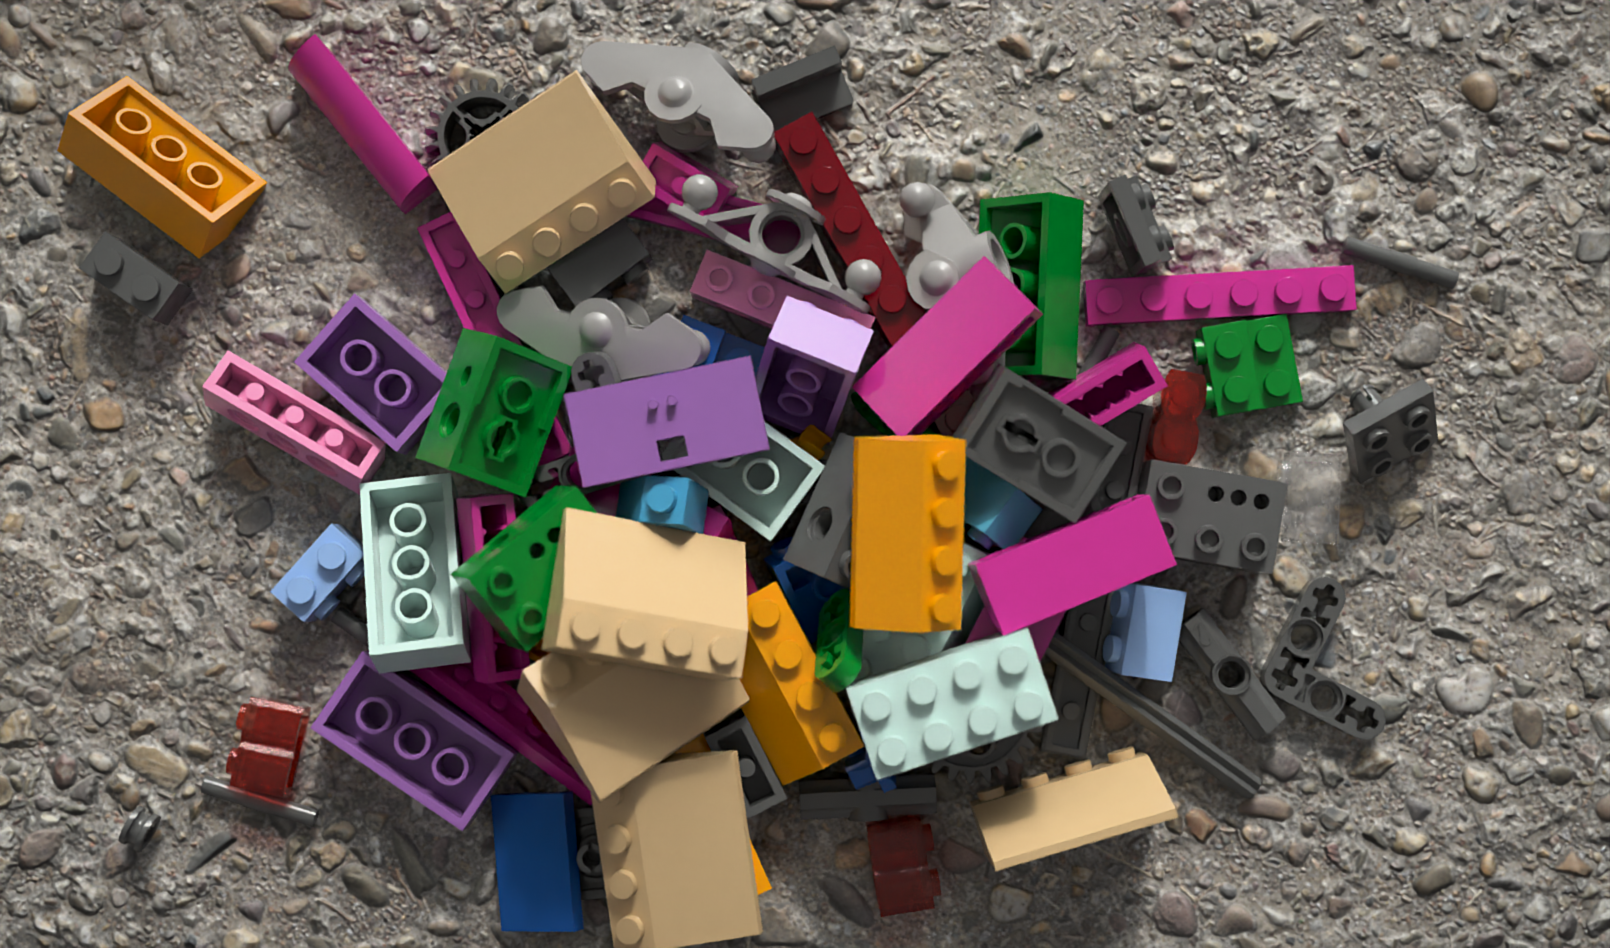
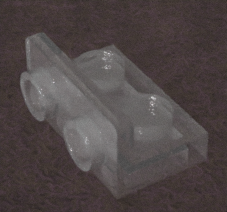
[1276,451,1342,544]

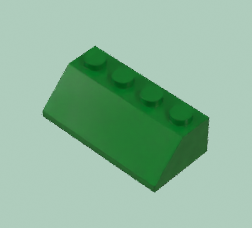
[979,192,1084,381]

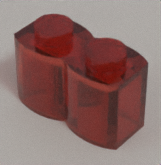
[1145,369,1207,465]
[226,695,311,797]
[865,815,941,917]

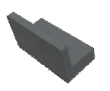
[751,45,853,132]

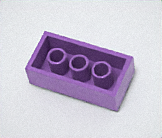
[310,650,519,831]

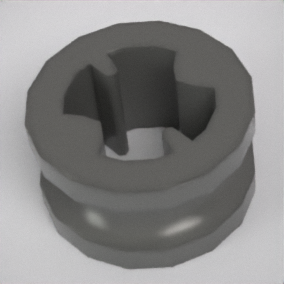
[118,806,161,852]

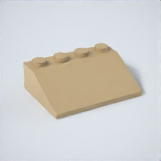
[428,70,656,294]
[542,508,748,681]
[517,652,750,803]
[970,747,1178,871]
[591,750,763,948]

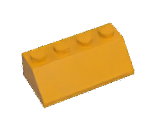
[57,76,267,258]
[850,435,966,633]
[739,580,864,786]

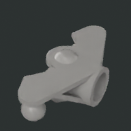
[581,41,776,163]
[667,174,882,314]
[900,182,1014,389]
[497,286,711,387]

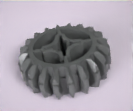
[424,78,530,166]

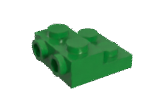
[1191,314,1303,419]

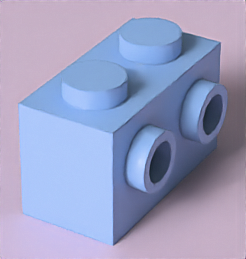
[270,523,365,622]
[1102,582,1187,682]

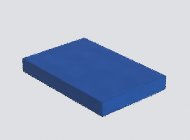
[491,791,584,932]

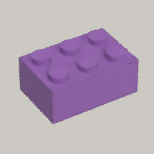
[294,293,447,455]
[755,296,873,445]

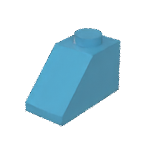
[616,475,709,534]

